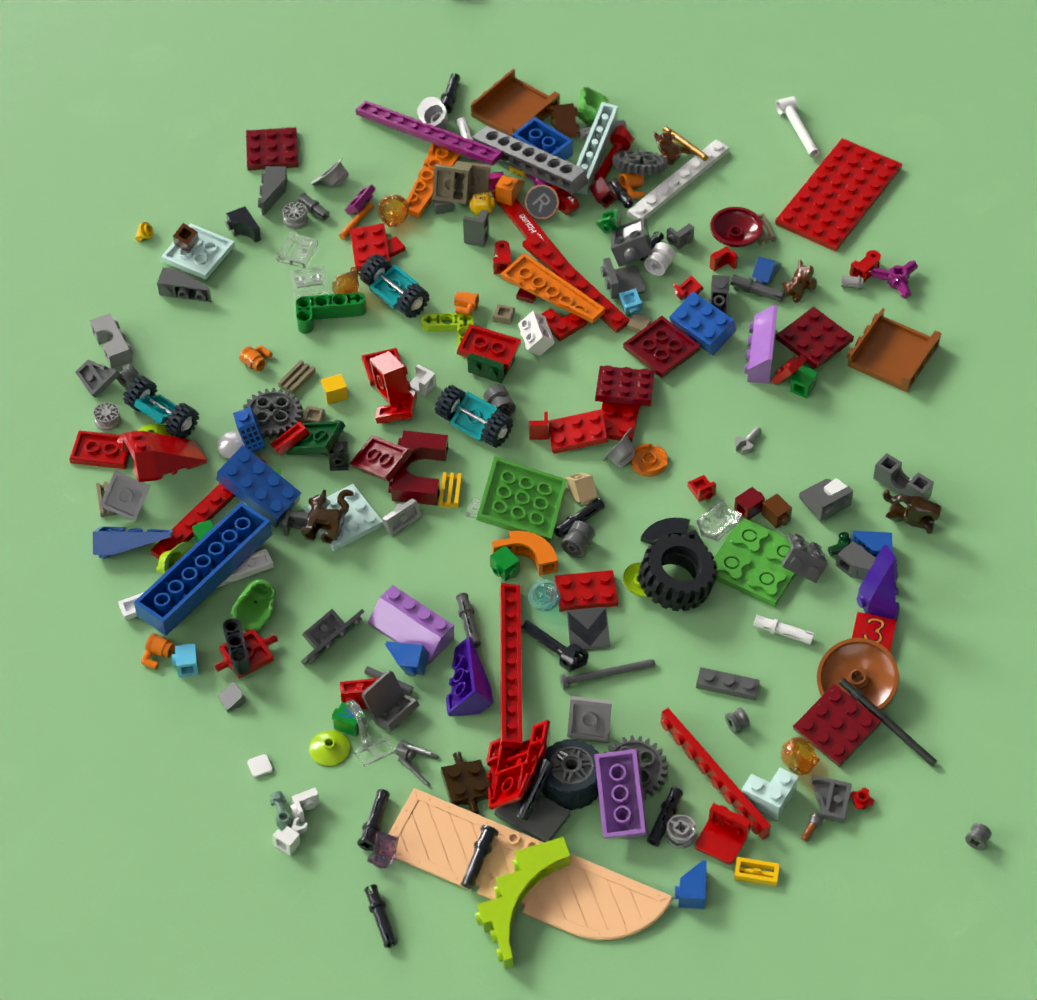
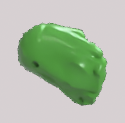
[577,87,608,124]
[230,580,276,632]

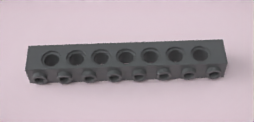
[472,126,588,195]

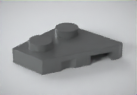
[75,360,121,398]
[811,775,852,823]

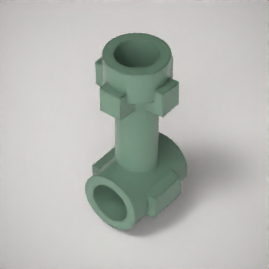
[270,791,293,830]

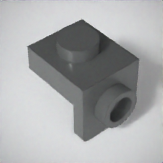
[666,223,694,249]
[281,510,308,536]

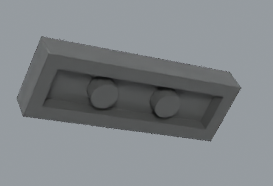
[696,667,760,701]

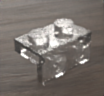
[697,499,743,541]

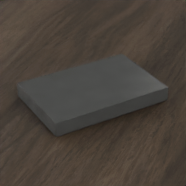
[494,787,570,842]

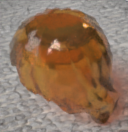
[378,194,410,227]
[332,267,359,294]
[780,737,820,775]

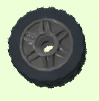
[542,739,599,810]

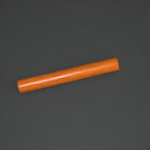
[339,202,374,240]

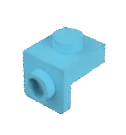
[619,288,643,315]

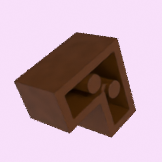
[549,103,580,138]

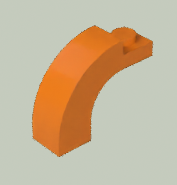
[492,531,558,576]

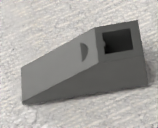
[258,166,287,215]
[157,267,211,302]
[710,275,730,315]
[836,541,897,583]

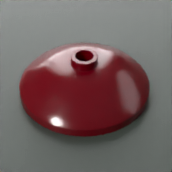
[710,207,763,247]

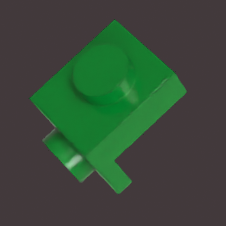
[596,209,621,233]

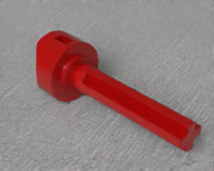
[595,125,635,181]

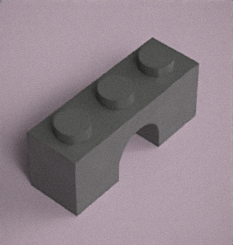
[873,453,934,500]

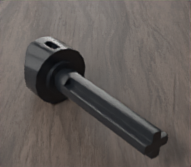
[521,620,589,673]

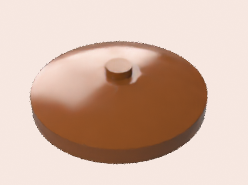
[817,638,899,712]

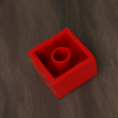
[369,351,411,405]

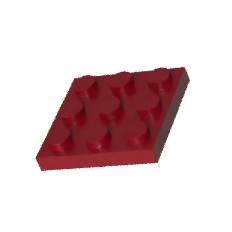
[246,127,299,171]
[776,307,854,369]
[623,316,701,378]
[595,365,654,406]
[793,684,881,767]

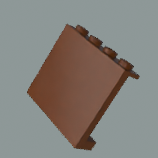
[471,69,560,137]
[847,308,942,392]

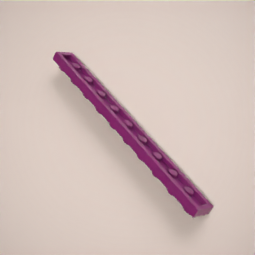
[355,100,502,166]

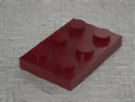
[349,435,412,482]

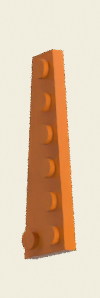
[403,144,463,218]
[501,253,605,323]

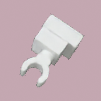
[273,817,308,856]

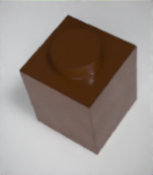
[173,223,199,254]
[761,494,792,528]

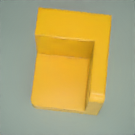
[321,374,348,404]

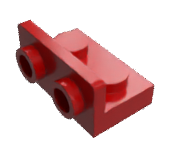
[340,678,379,710]

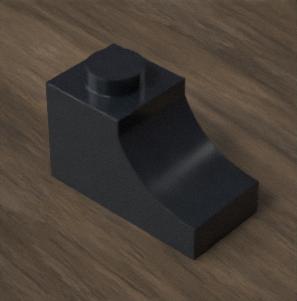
[225,206,261,242]

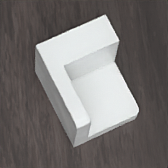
[410,364,436,397]

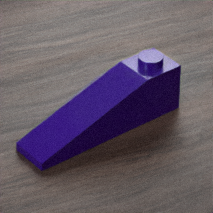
[856,544,900,620]
[446,636,493,717]

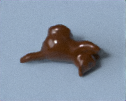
[653,129,692,165]
[781,260,817,303]

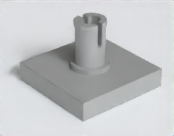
[99,470,151,521]
[567,696,612,742]

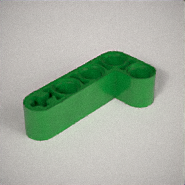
[296,292,367,334]

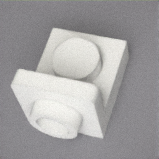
[290,788,320,823]

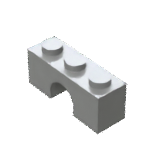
[90,313,133,369]

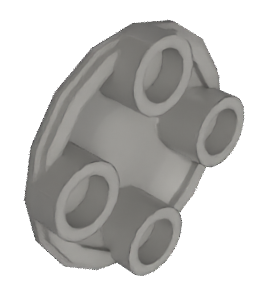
[217,430,245,459]

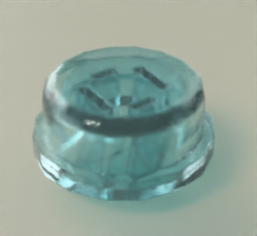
[528,579,561,612]

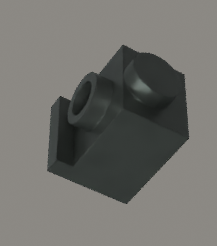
[328,441,349,471]

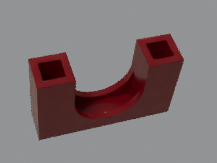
[388,430,449,506]

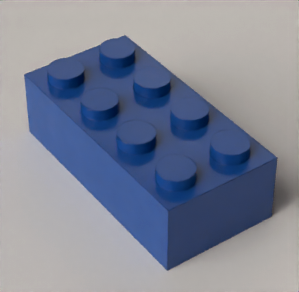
[216,445,302,528]

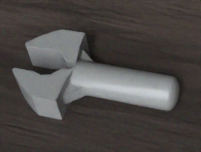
[735,427,761,455]

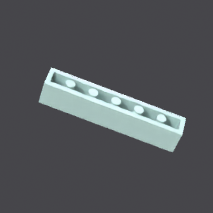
[576,102,618,195]

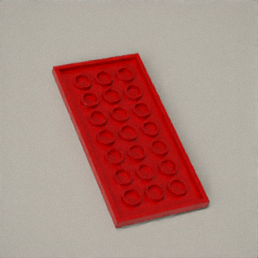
[775,138,902,252]

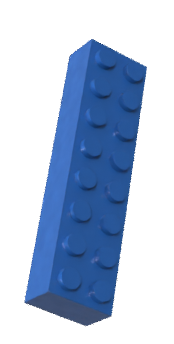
[134,502,273,636]

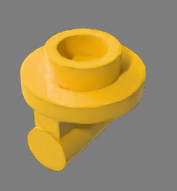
[135,222,153,241]

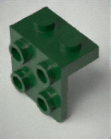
[468,353,515,383]

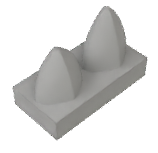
[382,499,422,536]

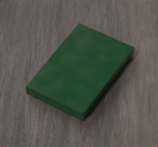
[285,421,346,455]

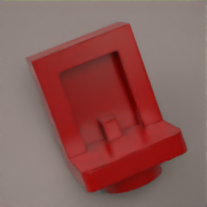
[709,246,738,271]
[672,275,704,300]
[687,475,716,502]

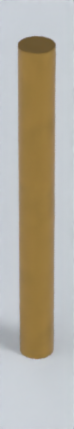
[663,126,708,161]

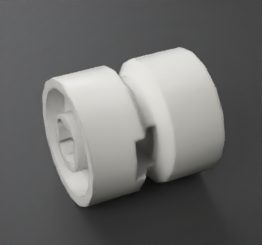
[644,242,675,276]

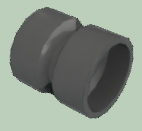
[483,384,516,416]
[561,521,595,558]

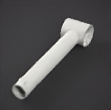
[776,96,819,157]

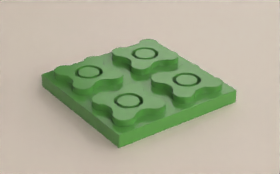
[476,456,567,543]
[713,517,796,607]

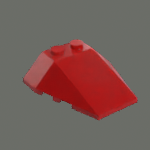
[117,430,207,482]
[486,720,551,810]

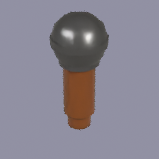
[801,812,824,842]

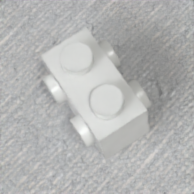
[518,311,555,356]

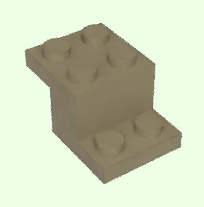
[432,161,491,204]

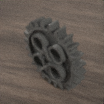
[612,150,668,175]
[243,388,303,440]
[604,735,668,800]

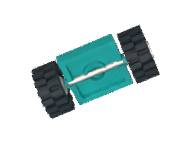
[359,254,430,318]
[123,376,199,438]
[435,385,513,448]

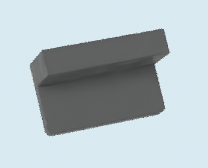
[463,209,489,248]

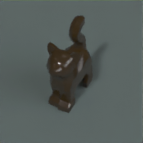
[301,489,354,544]
[882,490,941,534]

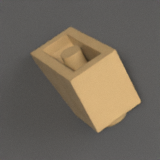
[564,472,598,504]

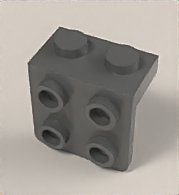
[600,258,645,299]
[799,479,853,521]
[781,533,828,583]
[362,670,420,731]

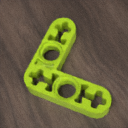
[421,313,474,358]

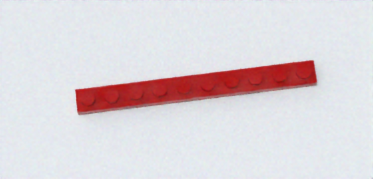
[500,583,523,748]

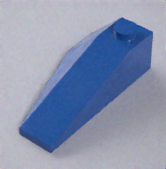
[93,526,174,558]

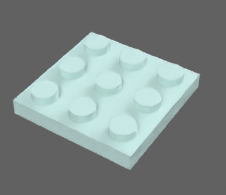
[161,223,235,280]
[304,484,383,552]

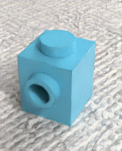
[172,643,199,677]

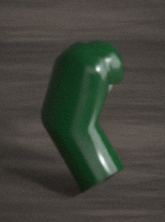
[828,532,851,556]

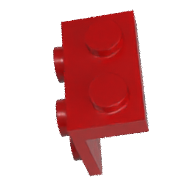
[694,803,752,865]

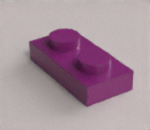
[345,184,376,215]

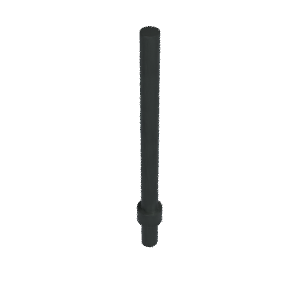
[839,678,937,767]

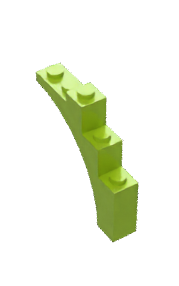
[475,837,571,969]

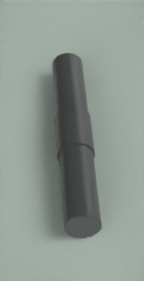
[364,666,414,694]

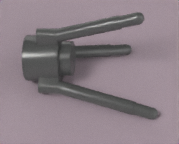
[395,740,439,786]

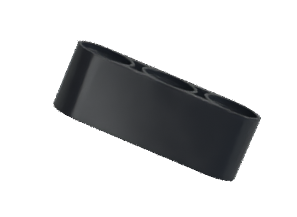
[223,618,251,675]

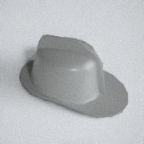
[417,97,449,129]
[310,158,349,187]
[603,427,635,468]

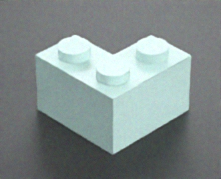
[741,768,799,821]

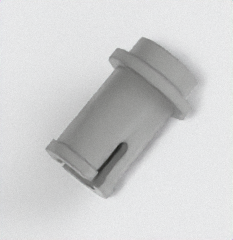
[841,275,864,290]

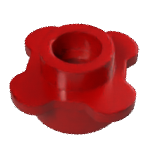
[850,788,874,810]

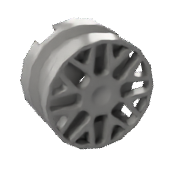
[282,202,308,229]
[93,402,121,431]
[666,814,696,849]

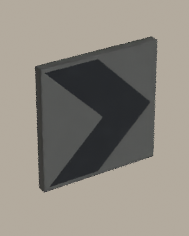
[567,607,610,649]

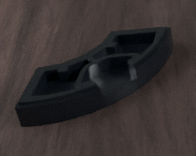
[641,517,690,544]

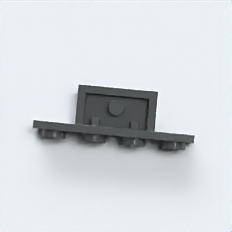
[301,609,365,664]

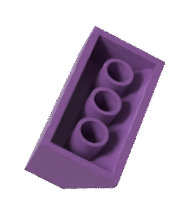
[744,305,778,384]
[368,585,455,664]
[594,749,649,839]

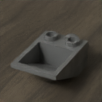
[611,216,652,267]

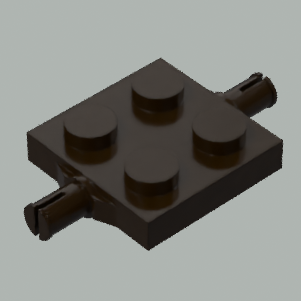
[440,752,490,814]

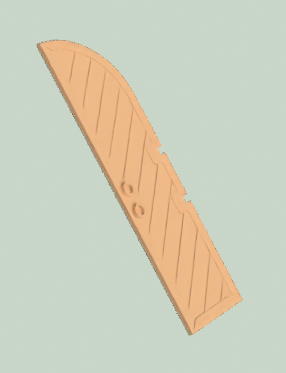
[380,788,674,940]

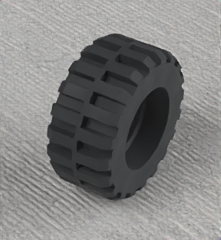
[638,534,717,611]

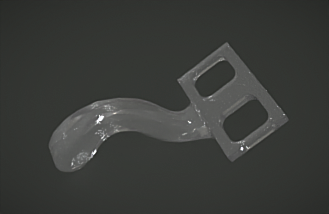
[346,700,396,767]

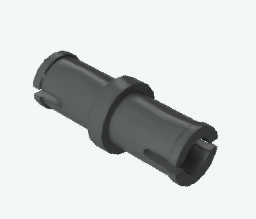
[298,193,330,221]

